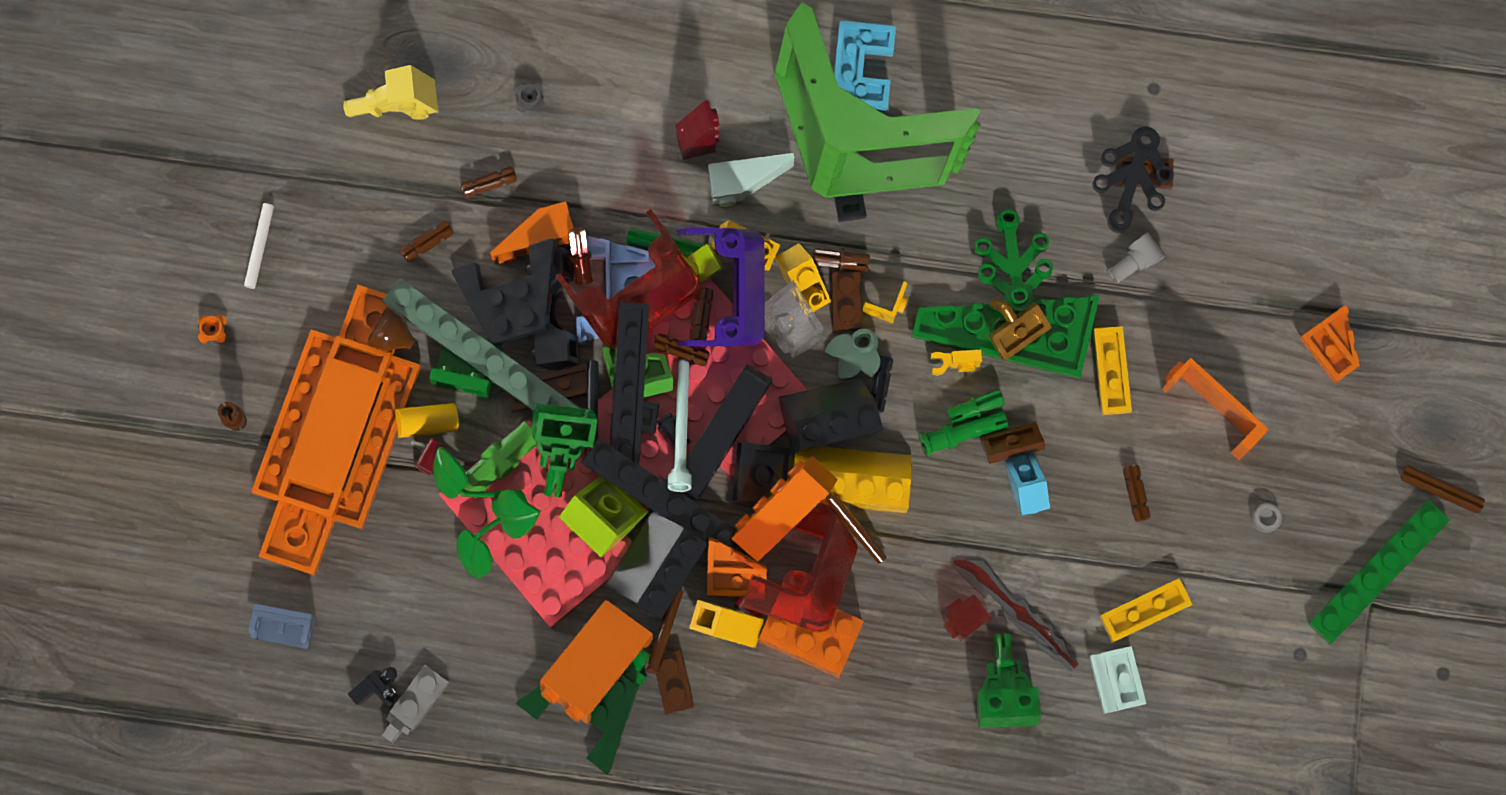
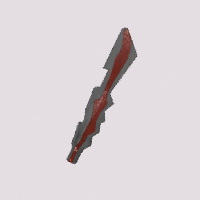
[951,560,1079,672]

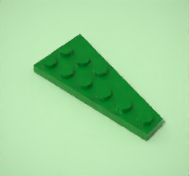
[911,295,1100,379]

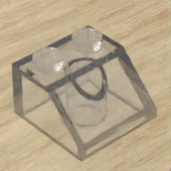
[765,280,824,359]

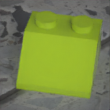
[559,476,648,557]

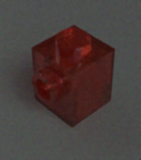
[943,594,991,642]

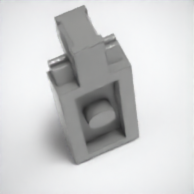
[382,665,449,743]

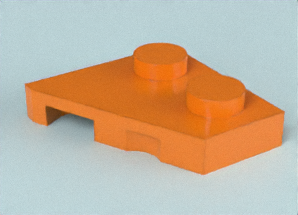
[1299,305,1360,384]
[707,538,767,597]

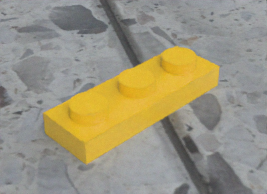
[1093,326,1132,415]
[1099,578,1193,643]

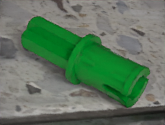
[946,390,1005,426]

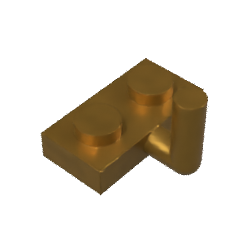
[987,297,1052,361]

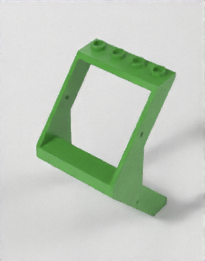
[774,2,981,198]

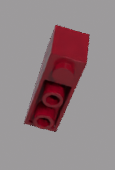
[675,100,720,160]

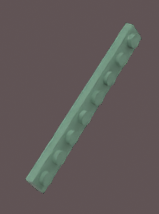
[382,278,579,412]

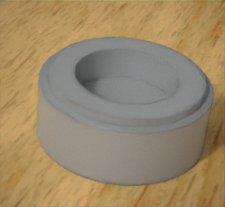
[1251,503,1282,533]

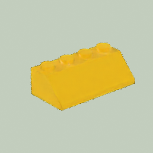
[794,447,912,513]

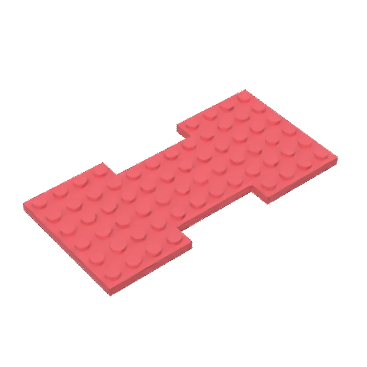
[439,278,807,628]

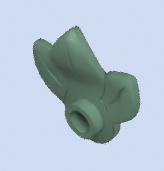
[825,328,881,380]

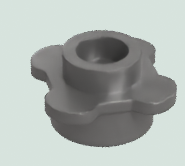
[515,83,545,112]

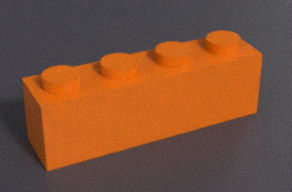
[731,456,838,562]

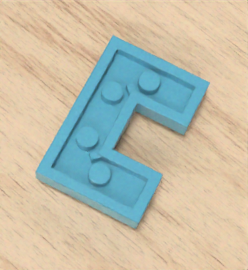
[834,20,896,110]

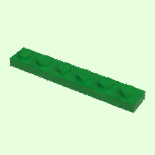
[1308,500,1450,645]

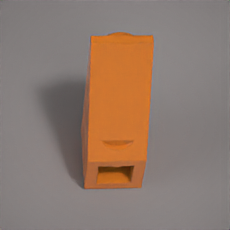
[490,201,573,265]

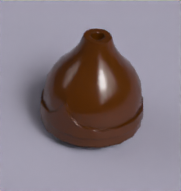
[367,306,416,351]

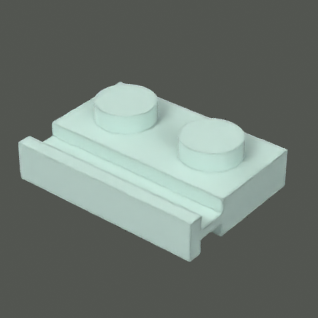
[1089,646,1147,714]

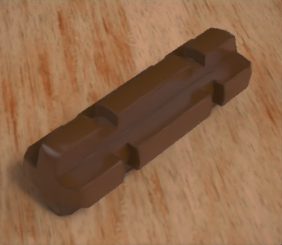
[461,166,517,198]
[400,221,454,262]
[689,287,713,340]
[653,333,710,366]
[1123,464,1151,522]

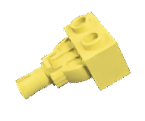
[343,65,438,120]

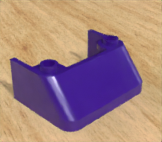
[677,227,765,346]

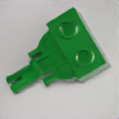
[531,403,598,498]
[976,633,1041,729]

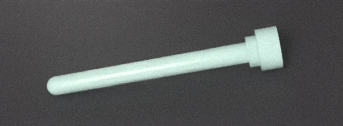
[668,359,692,492]

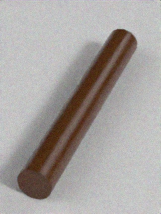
[825,492,886,564]
[646,590,684,674]

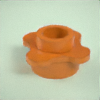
[198,315,227,344]

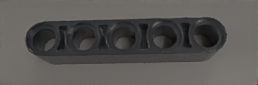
[685,364,773,499]

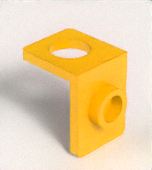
[862,281,909,324]

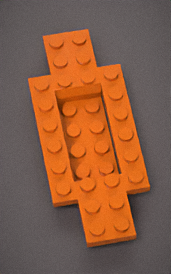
[251,284,421,576]

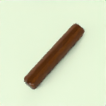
[1401,465,1485,513]

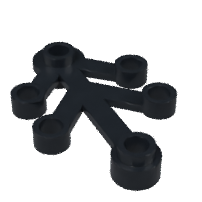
[1092,126,1174,233]

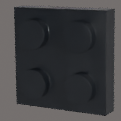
[732,442,795,504]

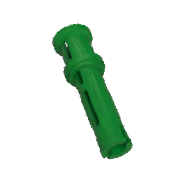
[919,410,1008,457]

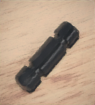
[871,356,894,413]

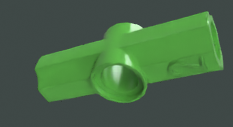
[465,421,536,499]

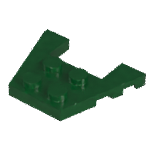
[516,673,639,774]

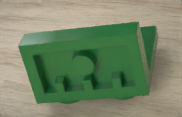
[429,338,502,398]

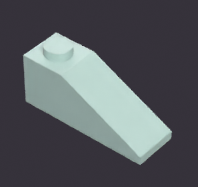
[708,153,794,207]

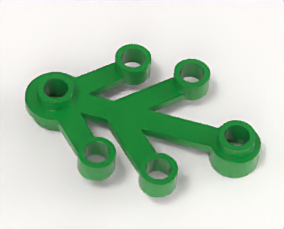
[974,209,1053,313]

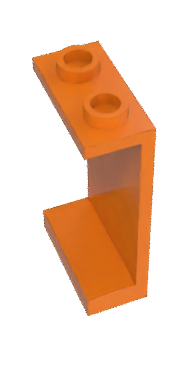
[1162,357,1269,460]
[540,600,653,724]

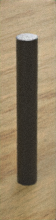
[586,360,599,448]

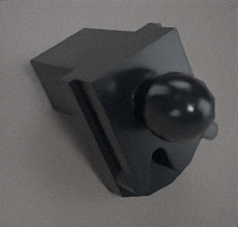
[347,667,397,706]

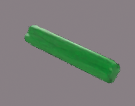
[626,228,704,258]

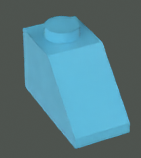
[1003,453,1050,516]

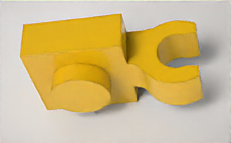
[930,350,982,376]

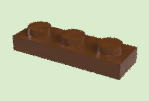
[507,363,587,413]

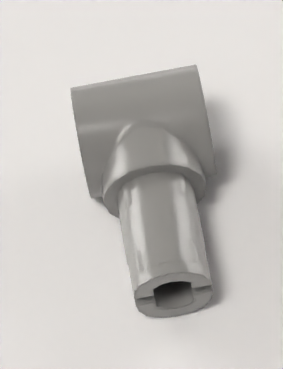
[1108,233,1166,284]

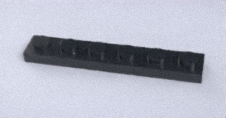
[610,302,649,465]
[581,438,737,549]

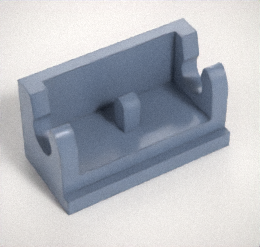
[248,603,316,649]

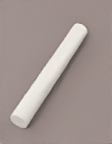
[244,203,274,289]

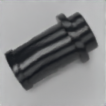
[657,413,691,451]

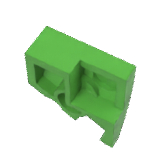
[602,346,674,398]

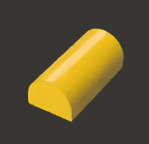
[395,403,459,438]

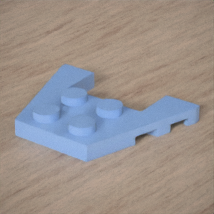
[576,234,664,344]

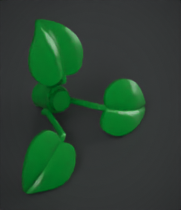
[433,447,541,579]

